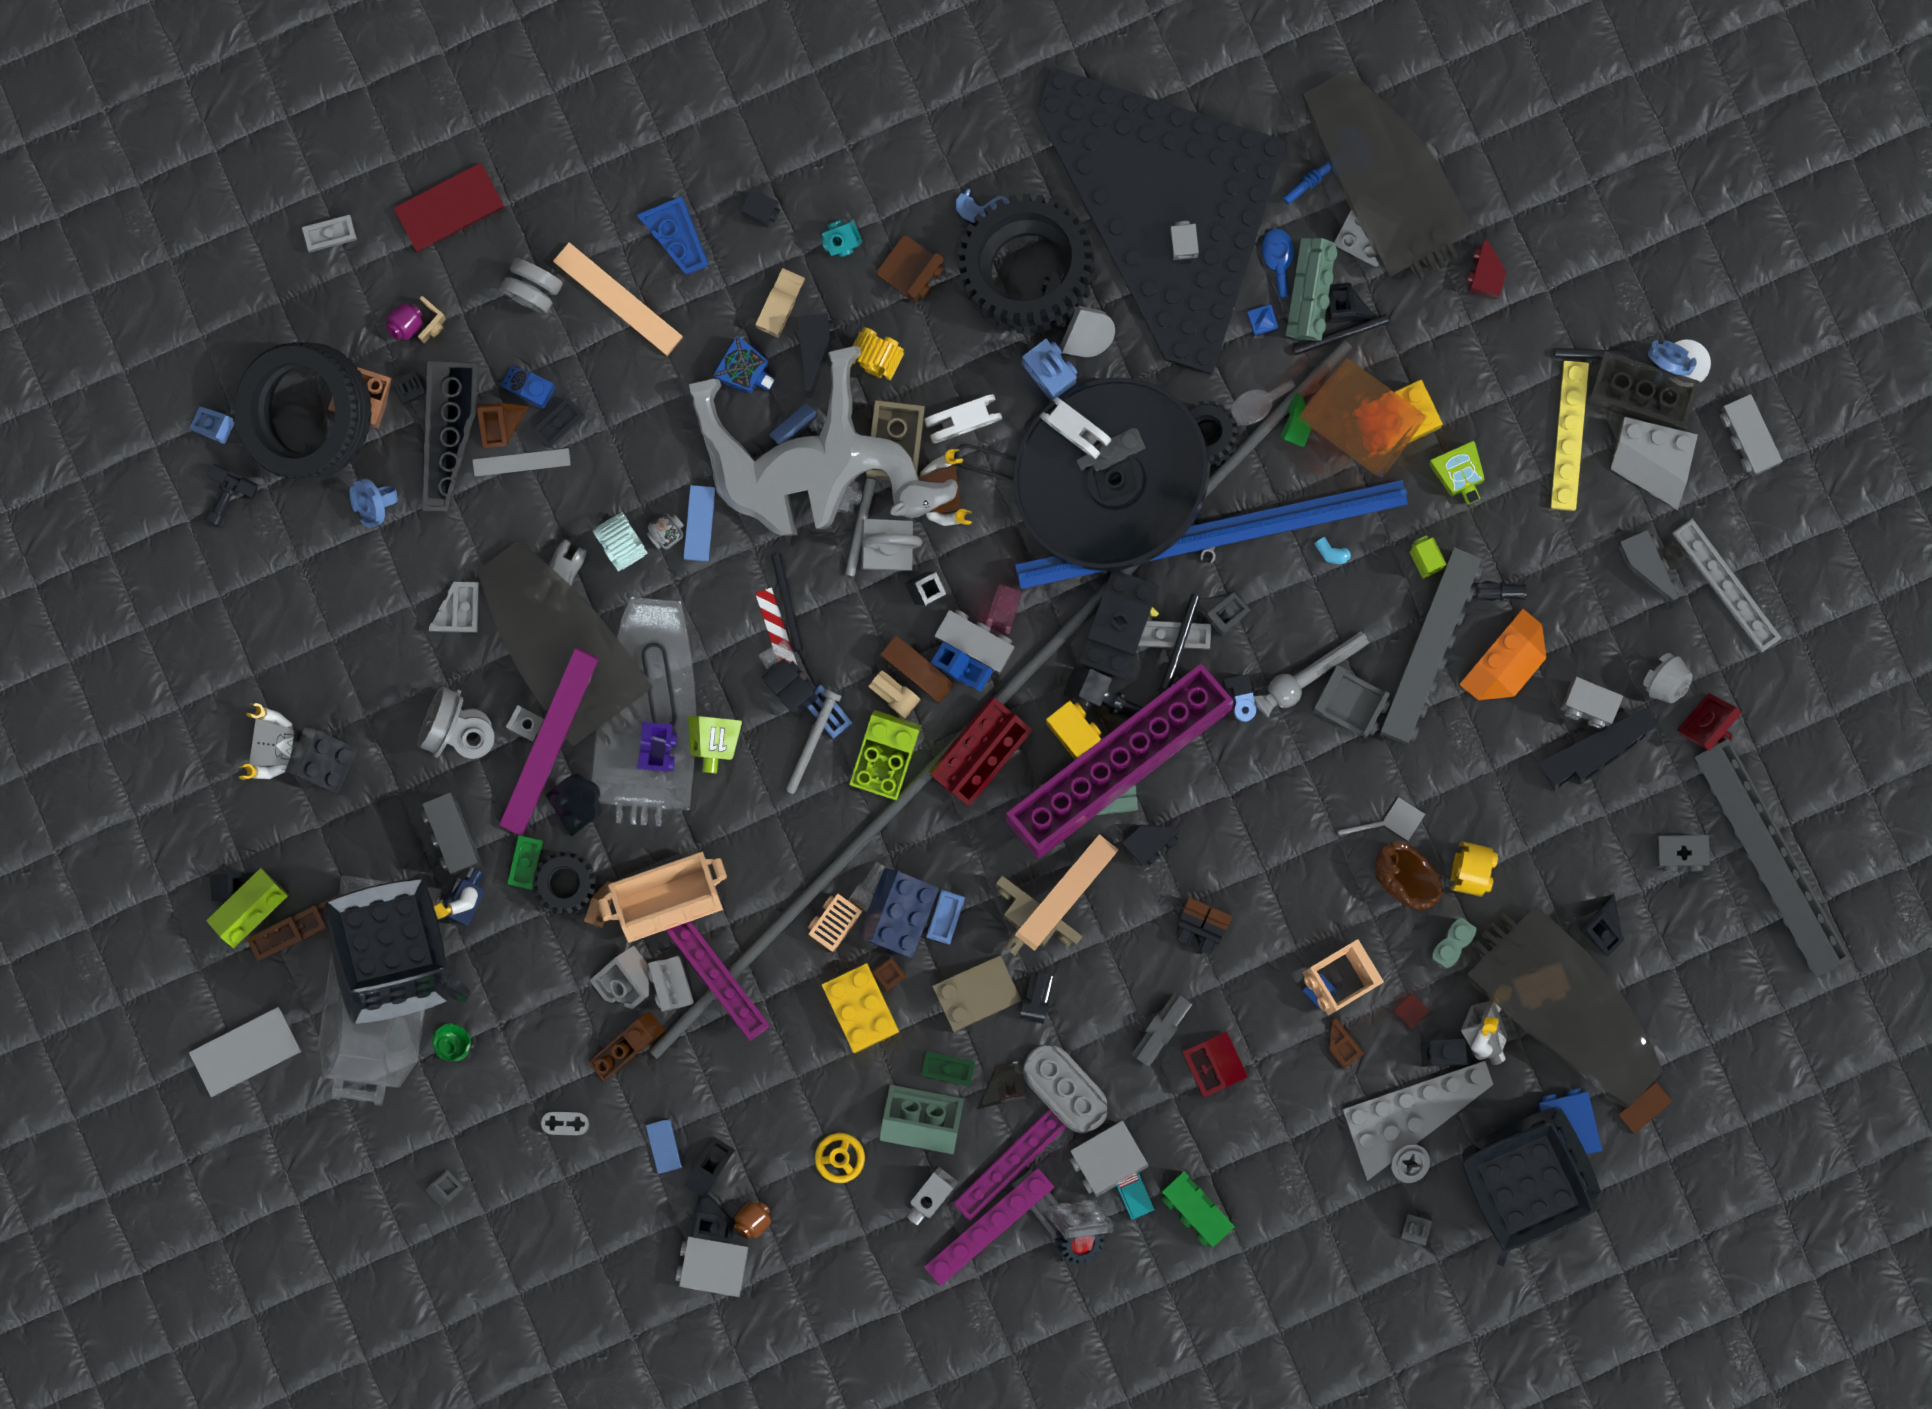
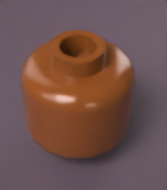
[734,1201,771,1239]

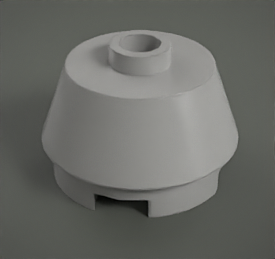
[1643,653,1693,703]

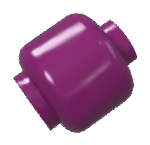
[385,303,423,340]

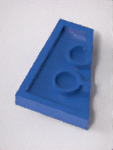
[637,196,710,275]

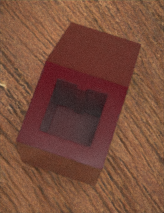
[1467,240,1506,300]

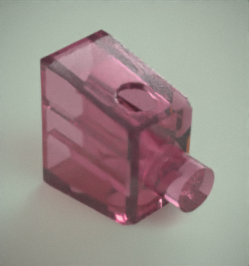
[986,583,1024,635]

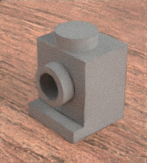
[506,705,545,743]

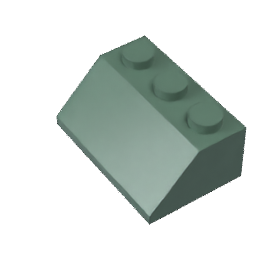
[879,1085,964,1154]

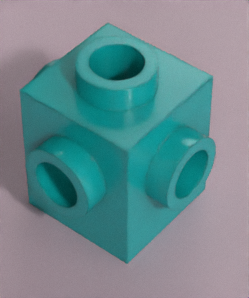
[821,219,863,257]

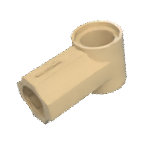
[868,671,921,719]

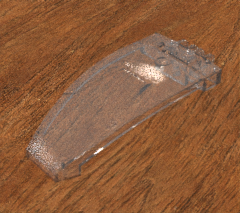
[591,597,696,826]

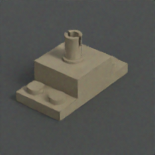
[996,876,1083,956]

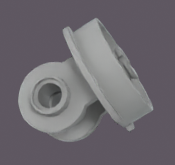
[417,687,494,759]

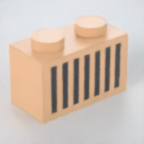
[808,894,863,953]

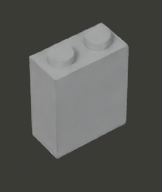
[1069,1121,1149,1197]
[676,1236,749,1297]

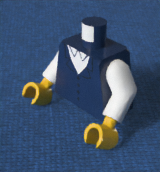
[434,867,485,926]

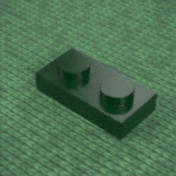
[921,1052,975,1086]

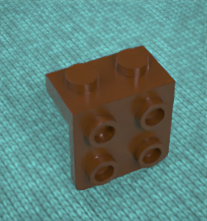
[877,236,945,303]

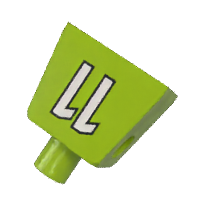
[688,715,742,773]

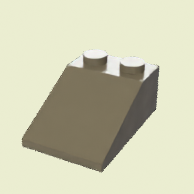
[932,956,1022,1032]

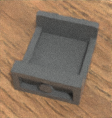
[1313,665,1391,739]

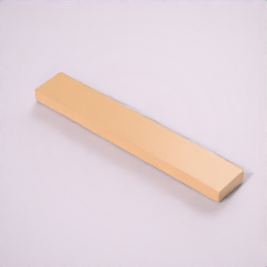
[553,243,683,356]
[1015,834,1118,951]

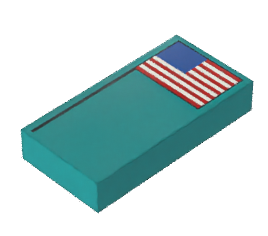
[1117,1173,1154,1220]

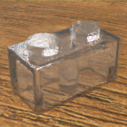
[759,639,794,669]

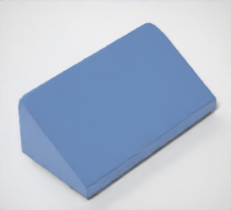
[769,404,818,445]
[646,1119,683,1174]

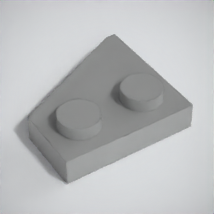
[429,582,479,633]

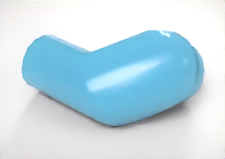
[1314,537,1351,565]

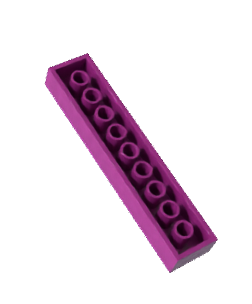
[1006,663,1233,859]

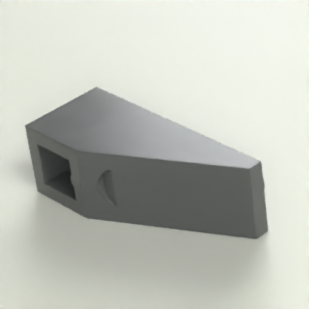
[1618,530,1680,603]

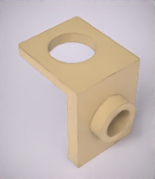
[418,296,446,343]

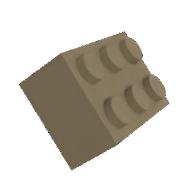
[866,400,925,481]

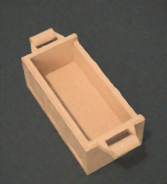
[598,851,727,943]

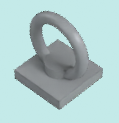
[861,519,923,571]

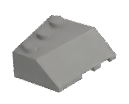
[1610,417,1698,510]

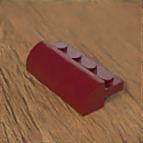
[928,696,1032,807]

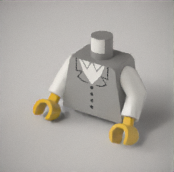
[239,703,298,780]
[1461,985,1512,1065]

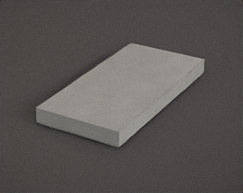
[189,1007,302,1097]

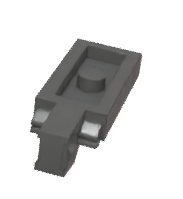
[1077,428,1146,471]

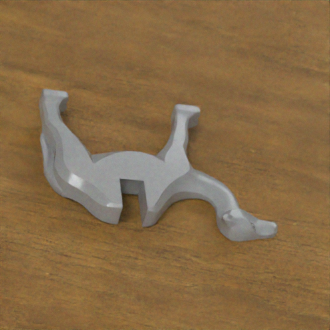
[689,346,958,536]

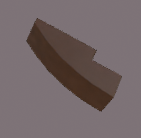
[880,636,955,704]

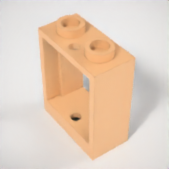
[1302,939,1384,1016]

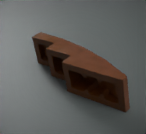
[247,894,342,961]

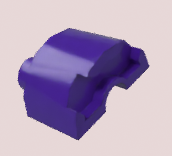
[637,722,677,773]

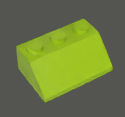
[206,868,289,949]

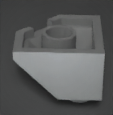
[590,946,649,1009]

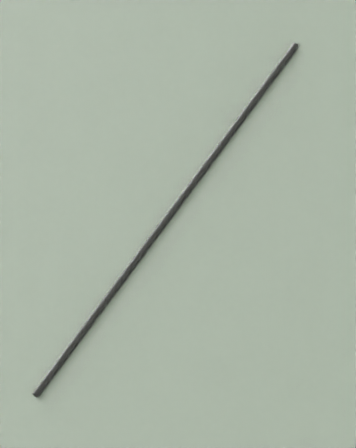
[648,339,1352,1059]

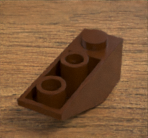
[588,1011,666,1082]

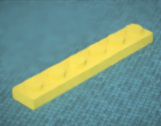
[1550,361,1589,511]

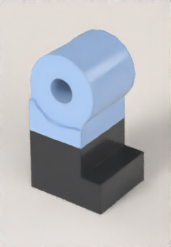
[1223,674,1256,722]

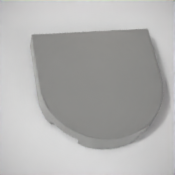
[1059,306,1115,357]

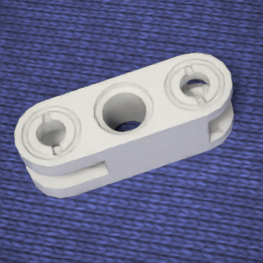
[924,394,1002,443]
[1040,397,1111,459]

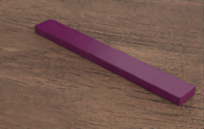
[499,647,600,836]

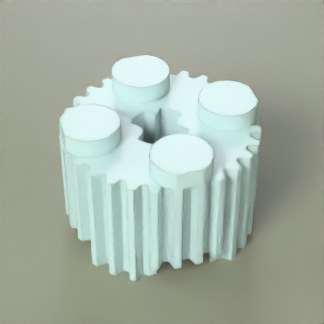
[592,512,647,571]

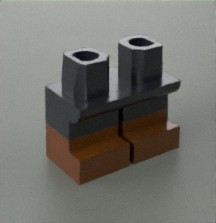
[1176,897,1233,955]

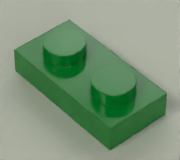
[508,836,544,890]

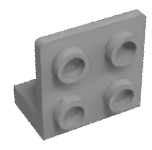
[1334,194,1404,267]

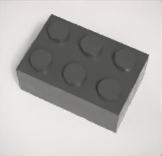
[421,793,483,877]

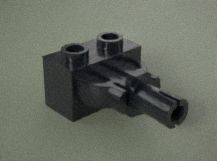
[1063,667,1143,718]

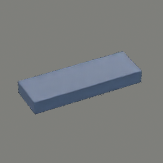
[684,485,716,562]

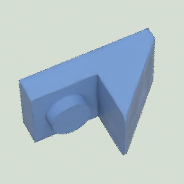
[189,406,234,444]

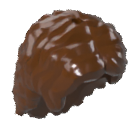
[1374,840,1443,911]

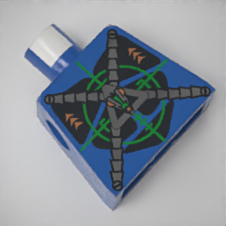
[713,336,776,394]

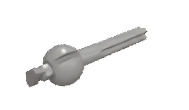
[1254,632,1369,718]

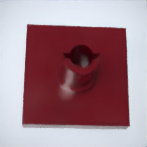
[1677,693,1741,751]

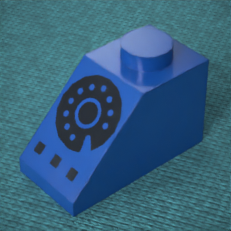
[500,365,556,410]

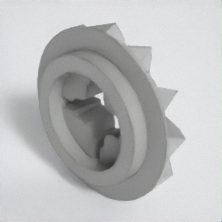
[1390,1143,1430,1183]

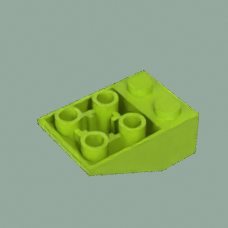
[849,710,922,801]

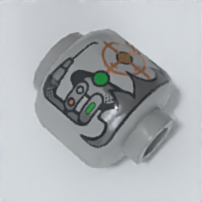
[646,513,684,550]

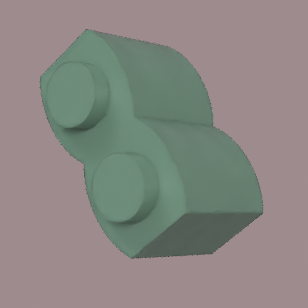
[1430,918,1476,970]

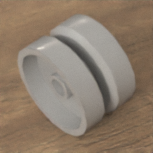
[499,258,563,314]

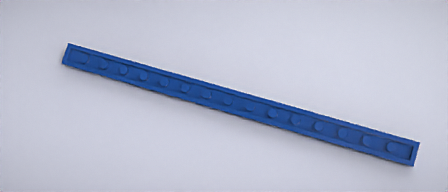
[1015,480,1408,590]

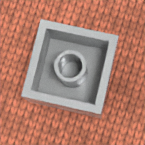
[1560,677,1623,730]

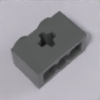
[1656,835,1710,872]

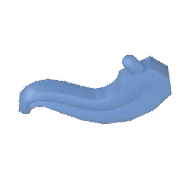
[956,189,1010,223]

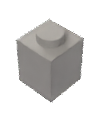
[1170,221,1199,260]

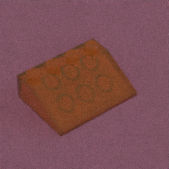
[1298,358,1427,477]

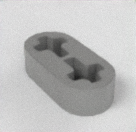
[541,1112,590,1135]

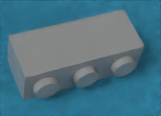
[1720,394,1783,477]
[935,609,1014,675]

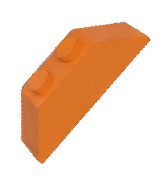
[1459,609,1546,701]

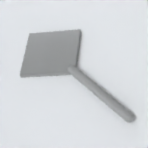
[1338,797,1425,841]

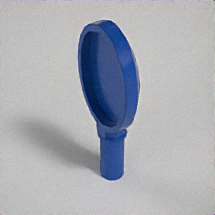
[1262,229,1294,298]

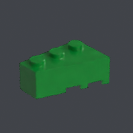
[1161,1171,1235,1248]

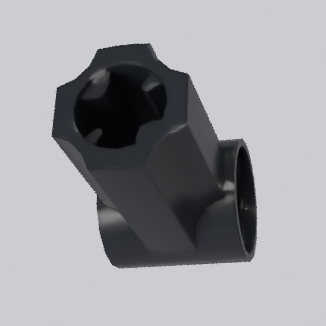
[1019,971,1053,1024]

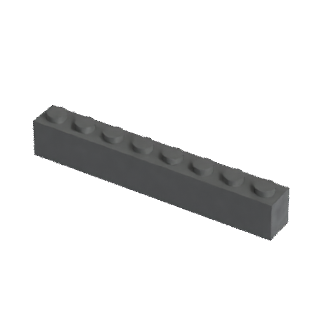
[1379,547,1484,745]

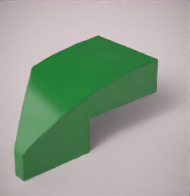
[1280,392,1313,447]

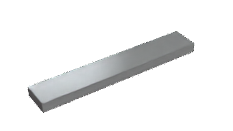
[1672,518,1782,653]

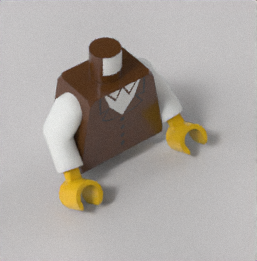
[918,449,972,526]

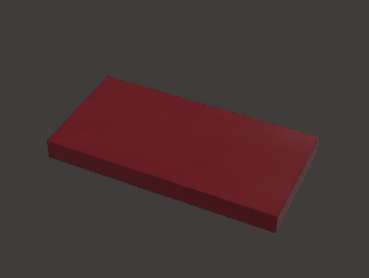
[394,163,505,253]

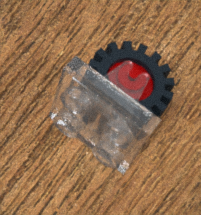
[1048,1200,1113,1265]

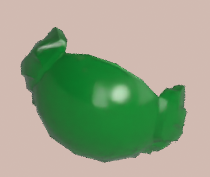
[431,1023,471,1061]

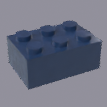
[858,867,939,958]

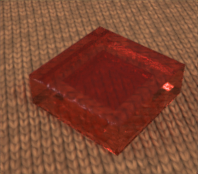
[1394,993,1429,1029]

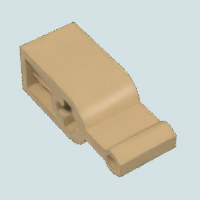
[755,268,805,338]

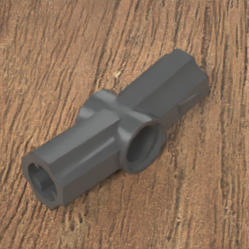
[1132,993,1192,1067]

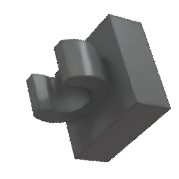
[1401,1214,1432,1245]

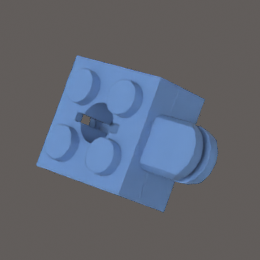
[1022,339,1077,402]

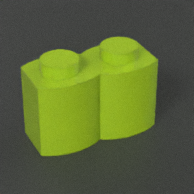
[1409,536,1447,579]

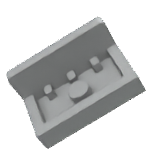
[648,956,694,1012]

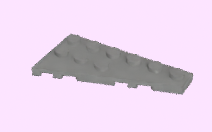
[1342,1061,1493,1181]

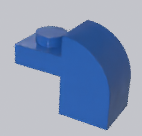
[931,641,993,692]

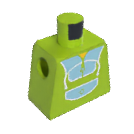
[1429,441,1485,505]

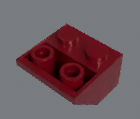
[1182,1032,1248,1098]

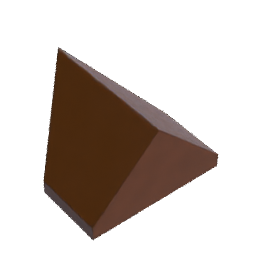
[477,403,530,448]

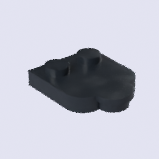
[545,774,602,836]

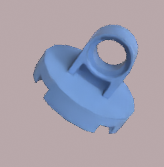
[1648,340,1697,389]
[349,478,398,528]

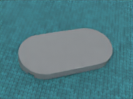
[1023,1045,1108,1133]

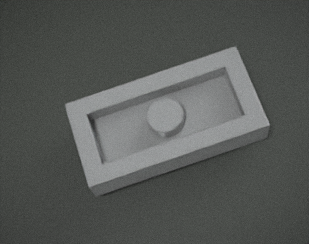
[302,215,357,253]

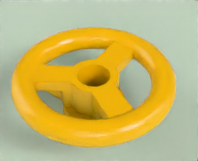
[815,1133,865,1183]

